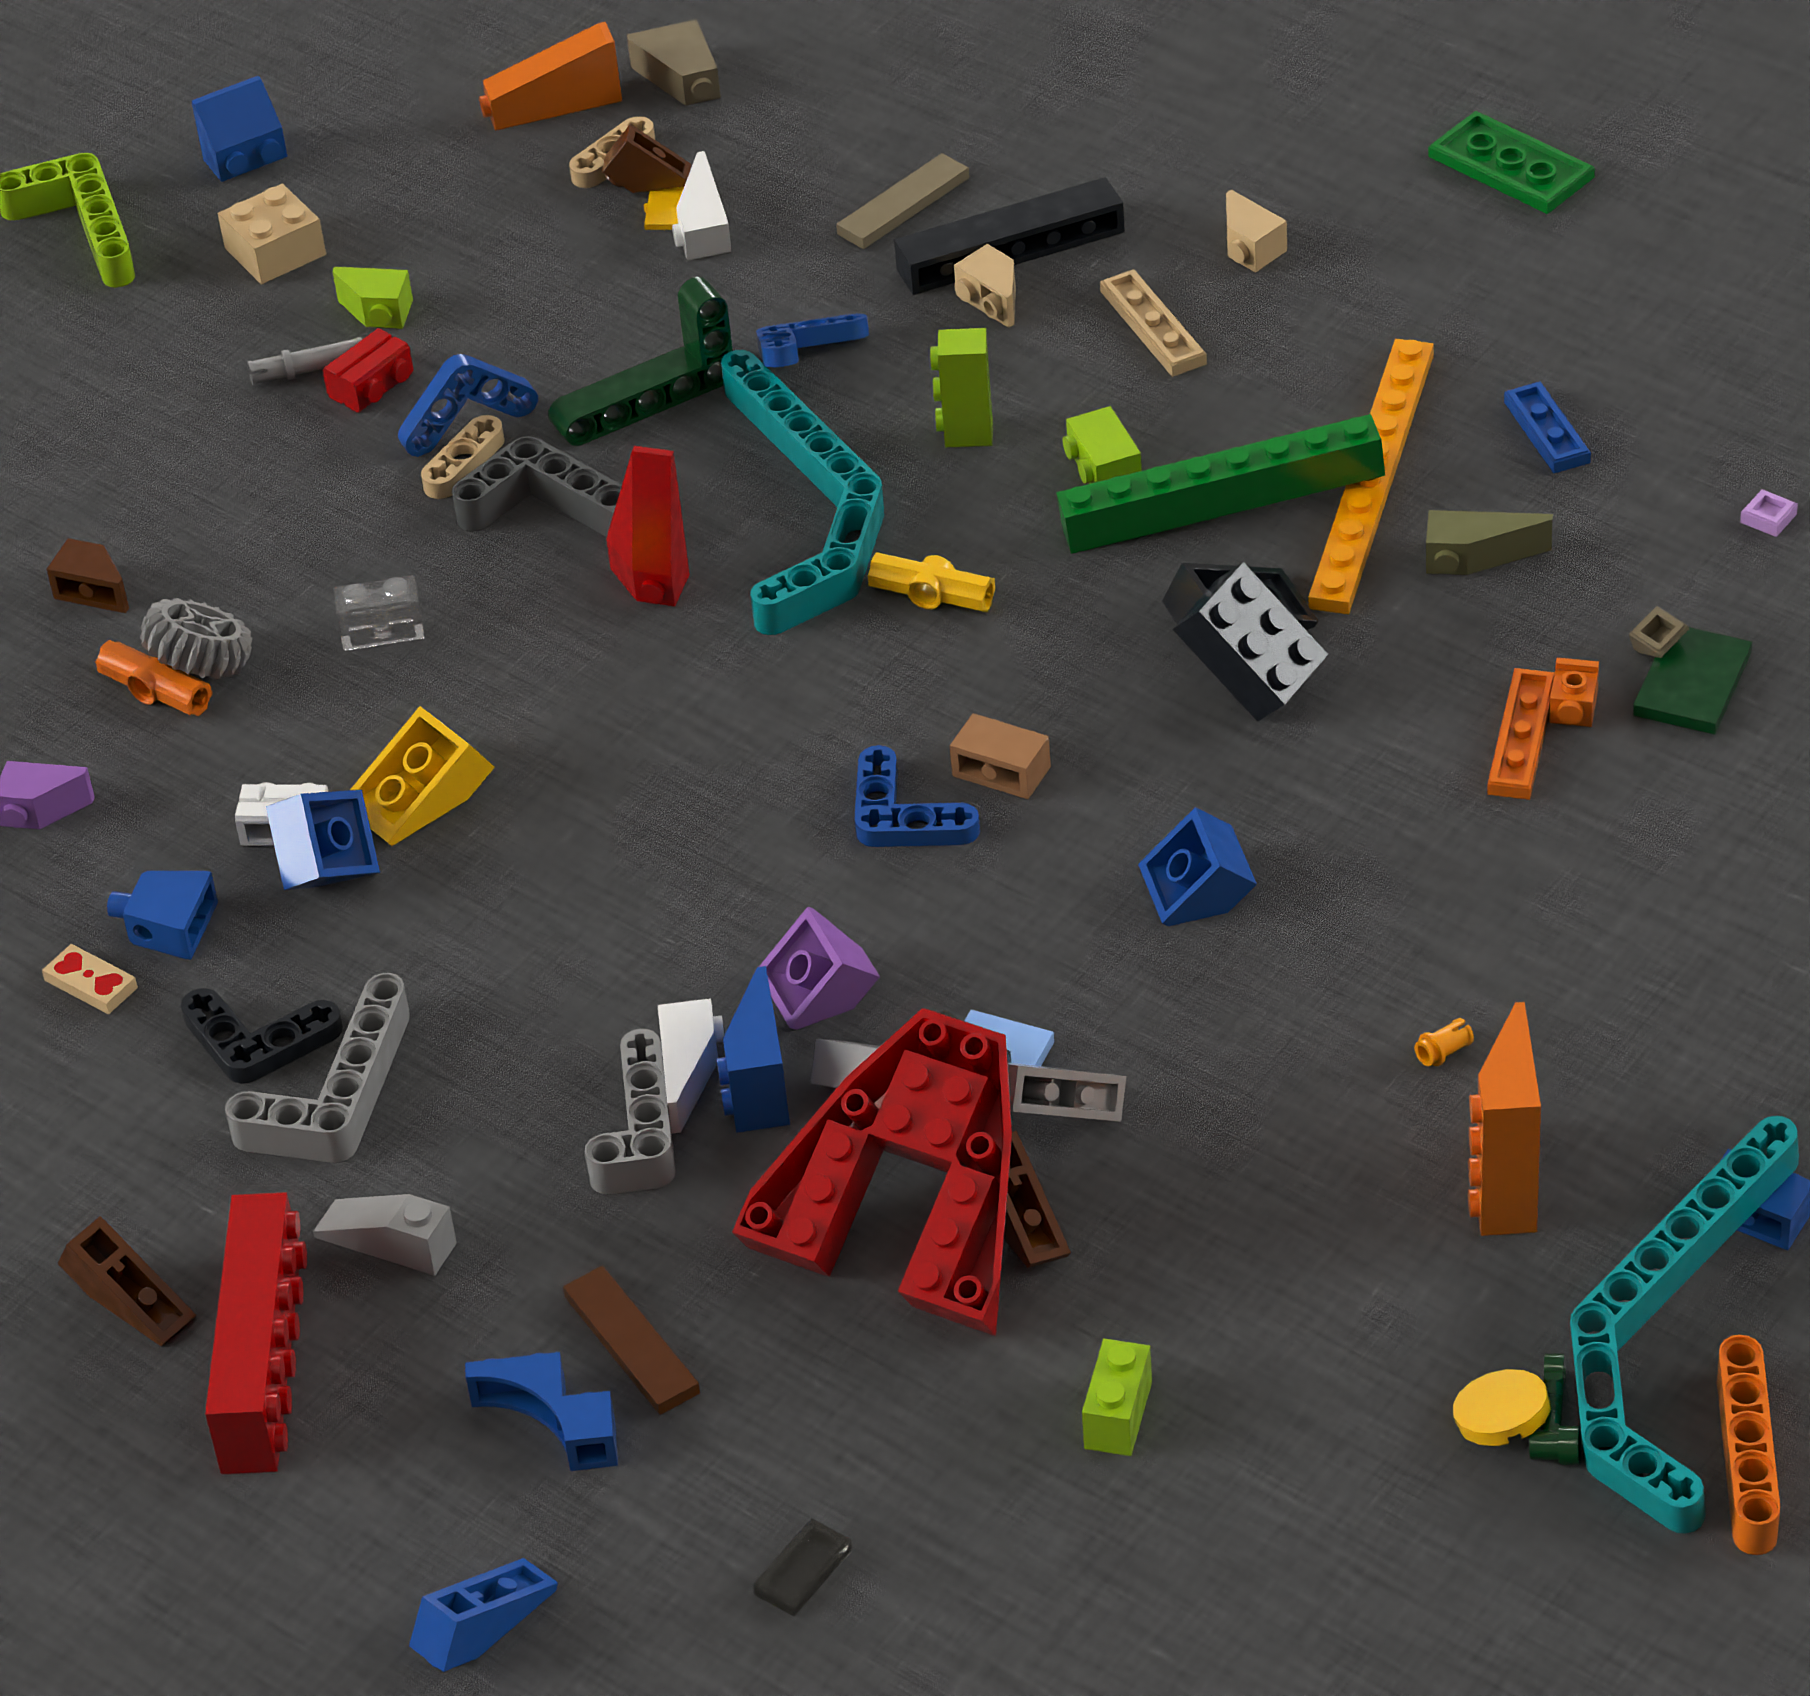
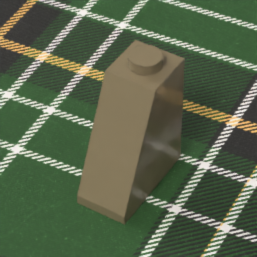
[626,19,721,106]

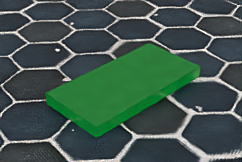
[1428,111,1595,214]

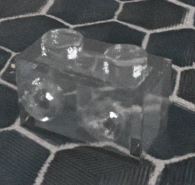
[334,575,425,651]

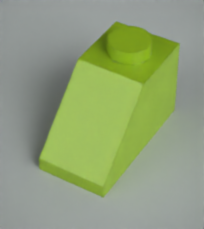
[332,267,413,329]

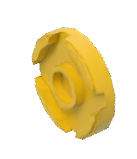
[1453,1369,1551,1446]

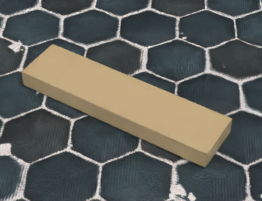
[1100,269,1207,377]

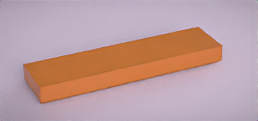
[1487,668,1555,800]

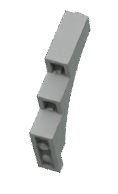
[811,1039,1126,1122]

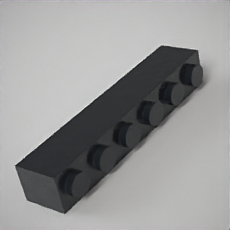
[894,177,1125,295]

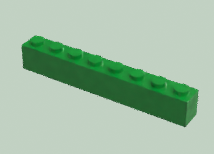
[1056,414,1385,554]

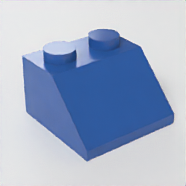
[191,76,288,182]
[266,790,380,890]
[1138,807,1257,926]

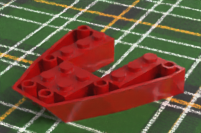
[732,1008,1012,1337]

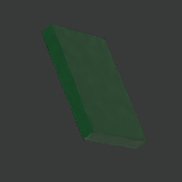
[1633,627,1753,735]

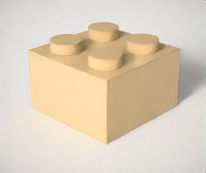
[218,183,326,285]

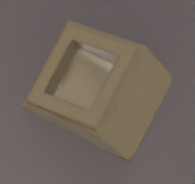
[1629,606,1689,658]

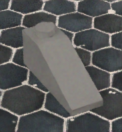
[313,1194,457,1276]

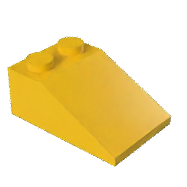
[350,706,495,846]

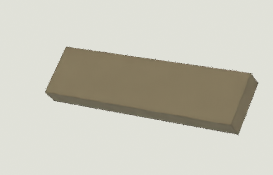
[836,153,969,249]

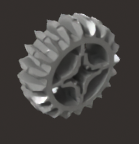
[140,598,253,679]

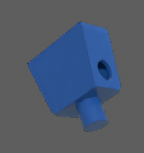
[107,871,218,960]

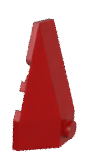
[606,446,690,607]

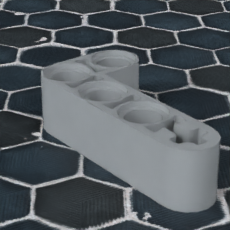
[584,1029,676,1194]

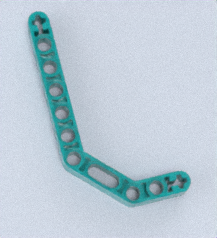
[721,350,885,635]
[1570,1116,1799,1534]

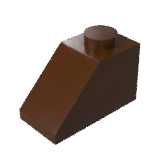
[602,124,692,193]
[46,538,129,614]

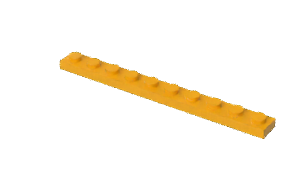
[1308,338,1434,615]

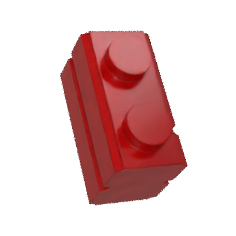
[322,328,414,413]

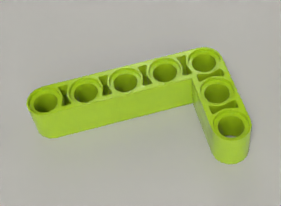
[0,153,135,288]

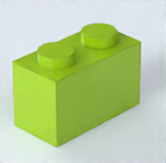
[1062,406,1142,484]
[1082,1338,1152,1456]

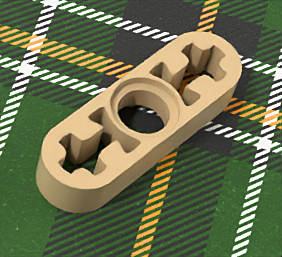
[569,116,655,188]
[421,415,505,499]

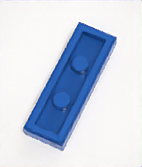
[1504,381,1591,474]

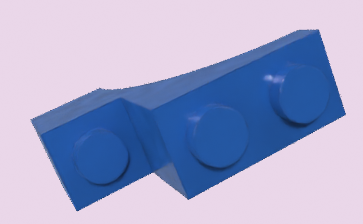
[465,1352,618,1471]

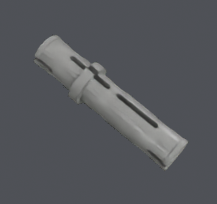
[247,337,362,385]

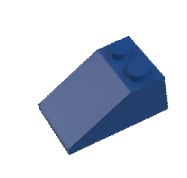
[716,966,790,1133]

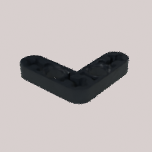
[181,988,343,1084]

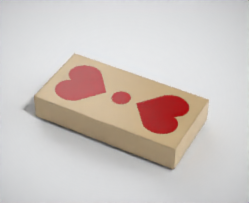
[42,944,138,1014]

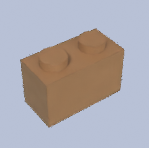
[950,713,1051,799]

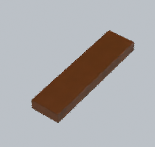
[562,1265,700,1415]

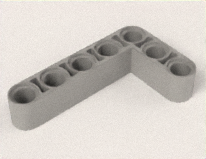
[225,973,410,1163]

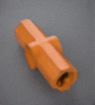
[95,640,213,716]

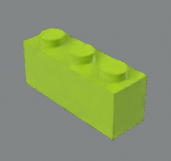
[930,328,993,448]

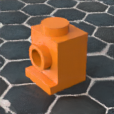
[1549,657,1599,727]

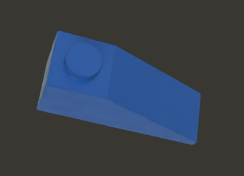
[409,1558,558,1672]

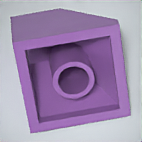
[759,907,880,1030]

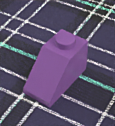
[0,761,95,829]

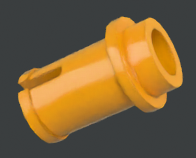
[1414,1018,1474,1066]

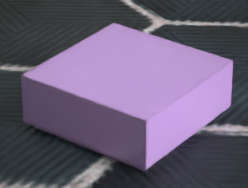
[1740,489,1798,537]

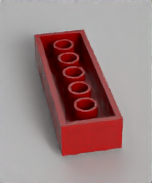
[205,1192,307,1474]

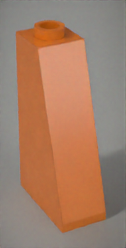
[479,21,622,131]

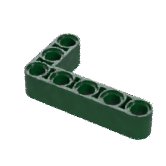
[548,277,733,446]

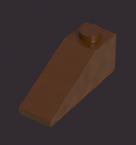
[1004,1131,1071,1268]
[58,1216,196,1347]

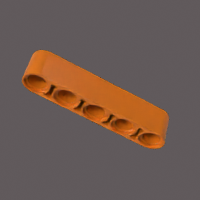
[1717,1334,1780,1555]

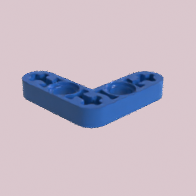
[756,314,870,367]
[398,354,538,457]
[855,745,980,847]

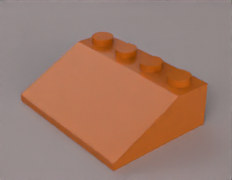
[1468,1002,1541,1236]

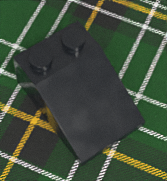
[1162,563,1318,630]

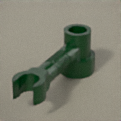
[1529,1353,1581,1465]

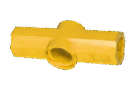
[868,552,995,612]

